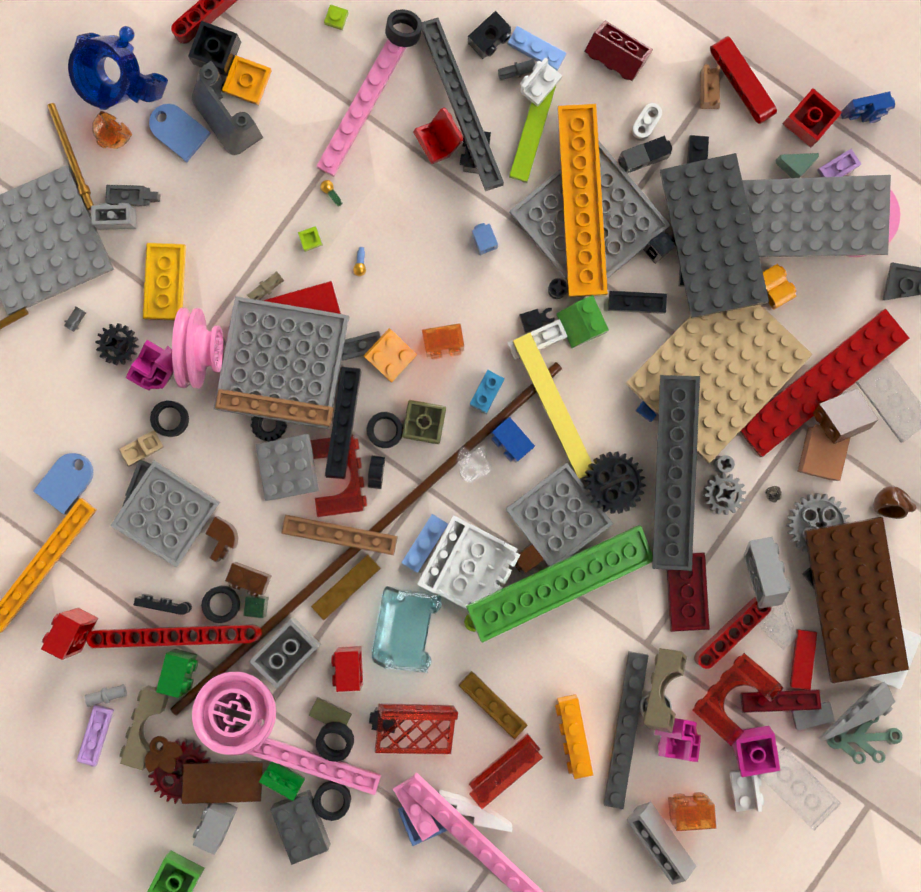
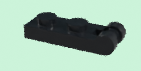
[134,594,192,615]

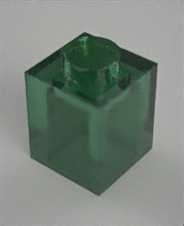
[243,595,269,618]

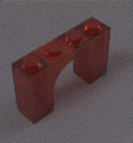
[310,434,367,517]
[692,653,783,746]

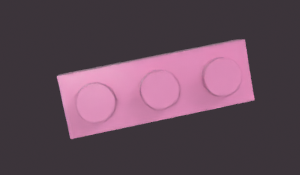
[393,780,439,841]

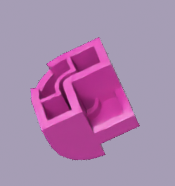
[126,340,174,391]
[654,718,701,762]

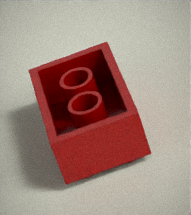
[41,608,99,660]

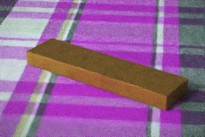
[311,554,381,620]
[459,671,528,739]

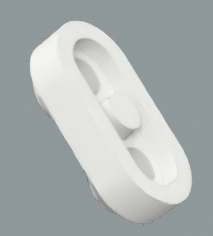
[632,103,662,140]

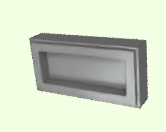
[791,701,835,730]

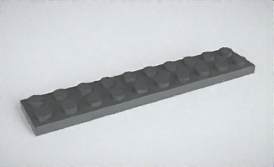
[652,375,700,571]

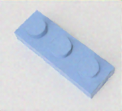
[508,26,566,71]
[401,514,448,573]

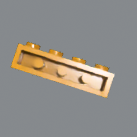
[555,694,594,779]

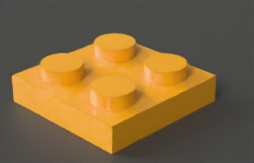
[222,55,272,106]
[364,328,417,383]

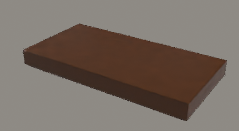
[182,761,263,804]

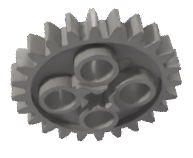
[786,493,850,552]

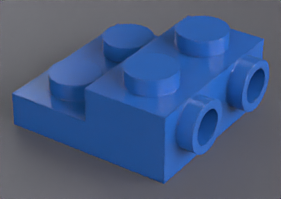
[841,91,895,123]

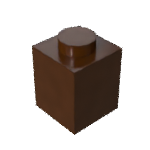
[515,543,544,574]

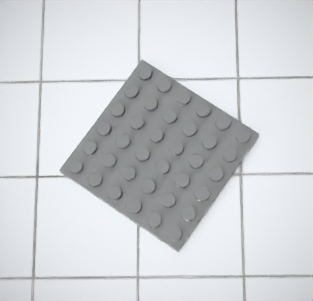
[509,140,671,299]
[0,165,114,315]
[214,296,349,429]

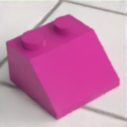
[731,725,781,777]

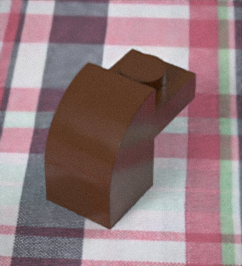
[205,516,238,562]

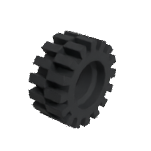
[250,417,287,442]

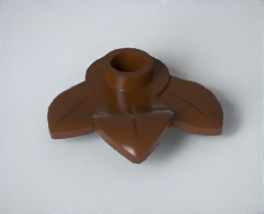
[145,736,183,774]

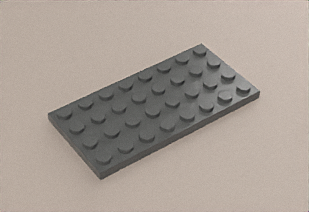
[660,153,769,319]

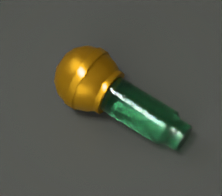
[320,180,343,207]

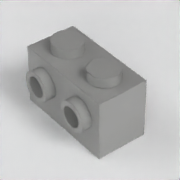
[91,203,136,230]

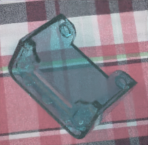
[372,586,442,673]

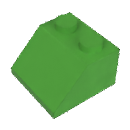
[556,295,609,348]

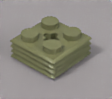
[402,400,446,444]

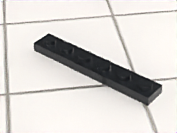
[325,367,362,479]

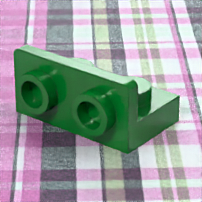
[259,762,305,801]

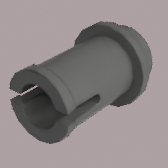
[64,306,86,332]

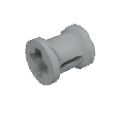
[713,455,735,473]

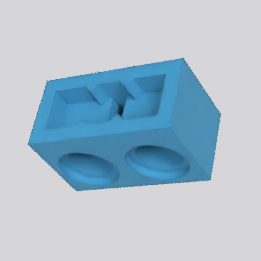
[470,370,505,414]

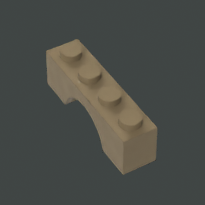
[643,648,687,733]
[120,685,169,770]

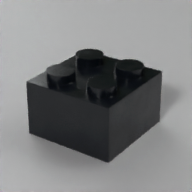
[188,21,241,76]

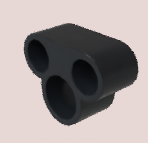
[368,455,385,489]

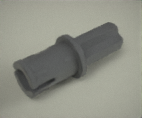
[498,59,535,80]

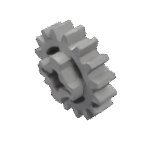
[703,473,746,515]

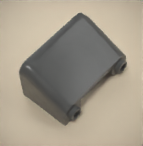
[192,61,263,155]

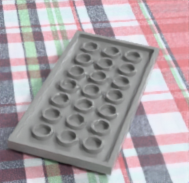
[742,175,891,257]

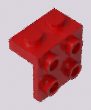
[413,107,463,164]

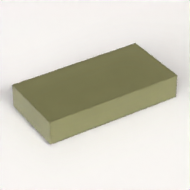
[309,697,352,725]

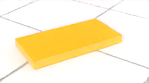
[143,243,186,321]

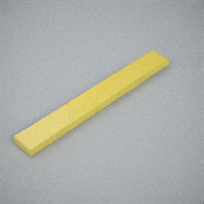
[513,333,592,479]

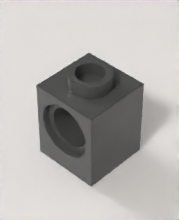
[618,144,650,174]

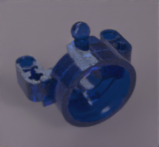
[68,26,168,110]

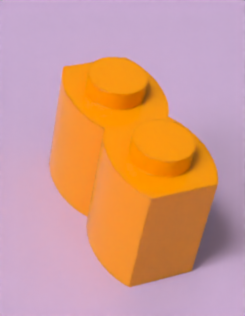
[763,264,797,310]

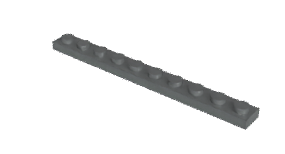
[422,18,504,191]

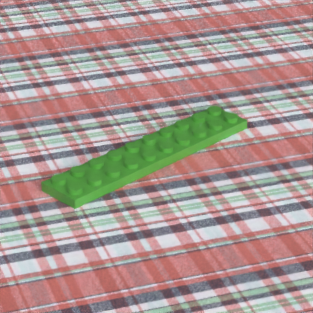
[466,525,653,643]

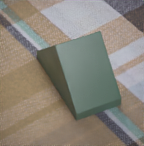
[776,153,819,178]

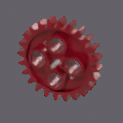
[148,739,211,804]

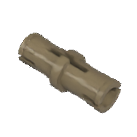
[247,271,284,300]

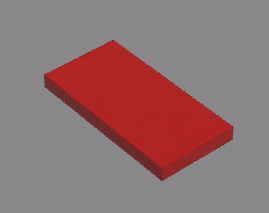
[262,281,341,314]

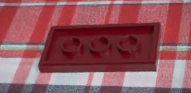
[667,552,710,632]

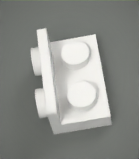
[520,58,562,107]
[730,770,764,812]

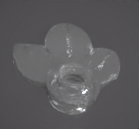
[457,447,492,482]

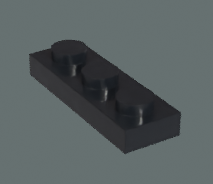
[608,291,667,314]

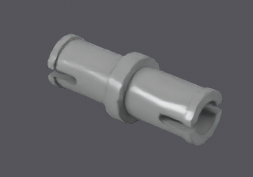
[85,684,127,707]

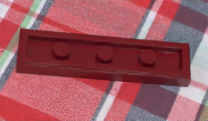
[740,690,822,713]

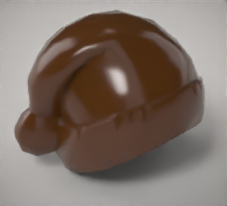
[873,486,917,519]

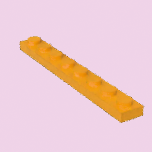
[0,498,97,633]

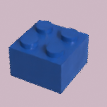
[491,417,535,462]

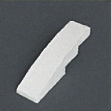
[439,790,512,832]

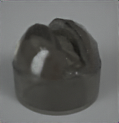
[765,486,782,503]

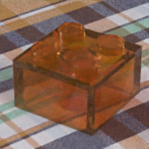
[422,323,464,359]
[668,792,716,831]

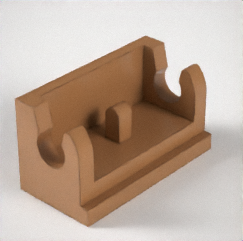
[700,65,720,109]

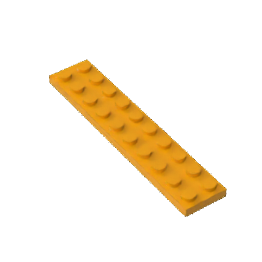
[557,104,608,297]

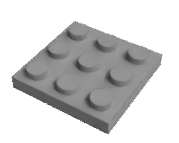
[256,434,319,501]

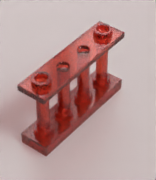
[469,733,543,809]

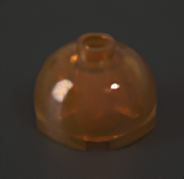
[92,111,132,149]

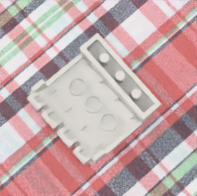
[417,515,520,609]

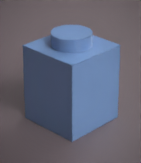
[472,223,498,255]

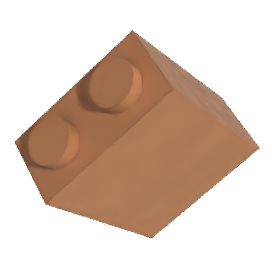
[797,424,851,481]

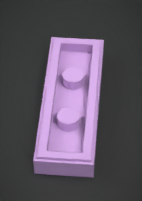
[77,704,114,767]

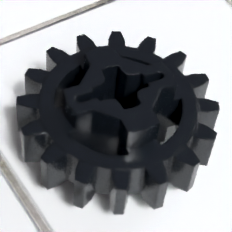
[95,323,139,365]

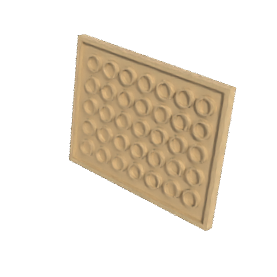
[625,304,813,464]

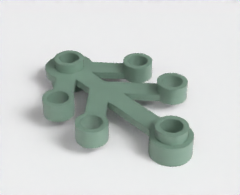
[826,717,902,764]

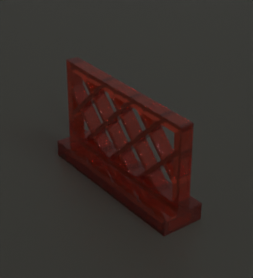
[375,704,458,754]

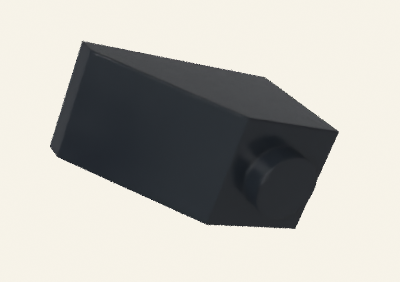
[643,231,676,264]

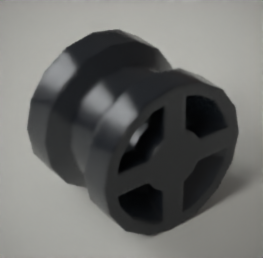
[548,278,568,299]

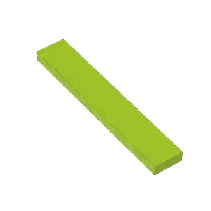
[509,86,556,183]

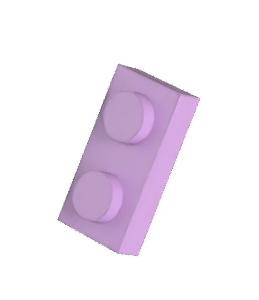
[817,149,861,177]

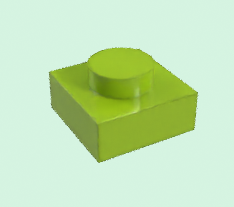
[324,4,349,31]
[298,226,323,252]

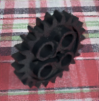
[583,451,646,514]

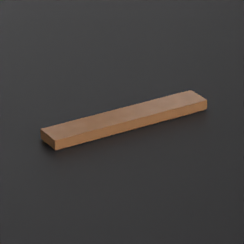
[215,389,334,427]
[281,515,398,555]

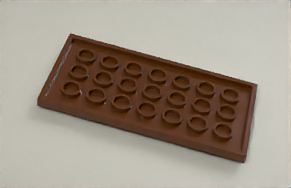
[804,517,909,683]

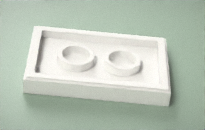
[872,628,921,690]

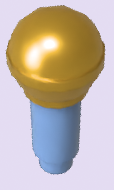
[353,247,366,276]

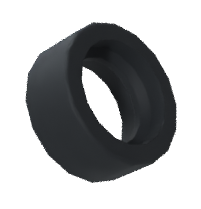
[385,9,422,47]
[150,400,189,437]
[367,412,403,448]
[201,586,240,623]
[316,722,354,762]
[313,781,351,821]

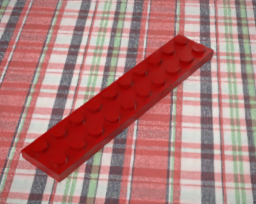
[740,309,910,457]

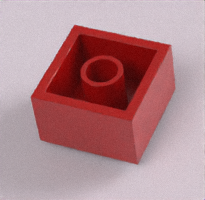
[782,88,842,148]
[331,646,363,692]

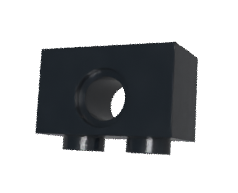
[468,11,511,59]

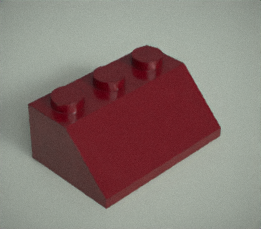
[584,20,653,81]

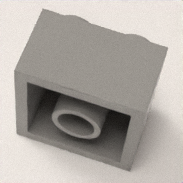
[192,803,238,855]

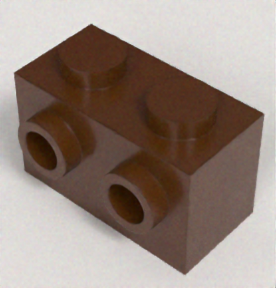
[225,562,272,597]

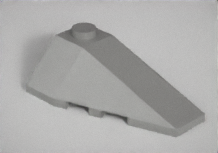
[819,682,895,741]

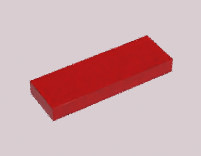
[790,629,817,690]

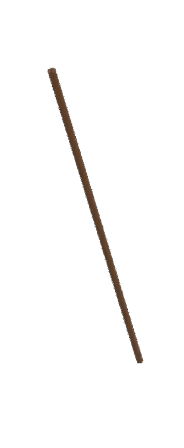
[170,362,562,716]

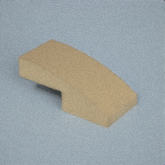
[119,430,164,467]

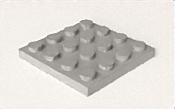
[110,460,220,567]
[506,463,613,567]

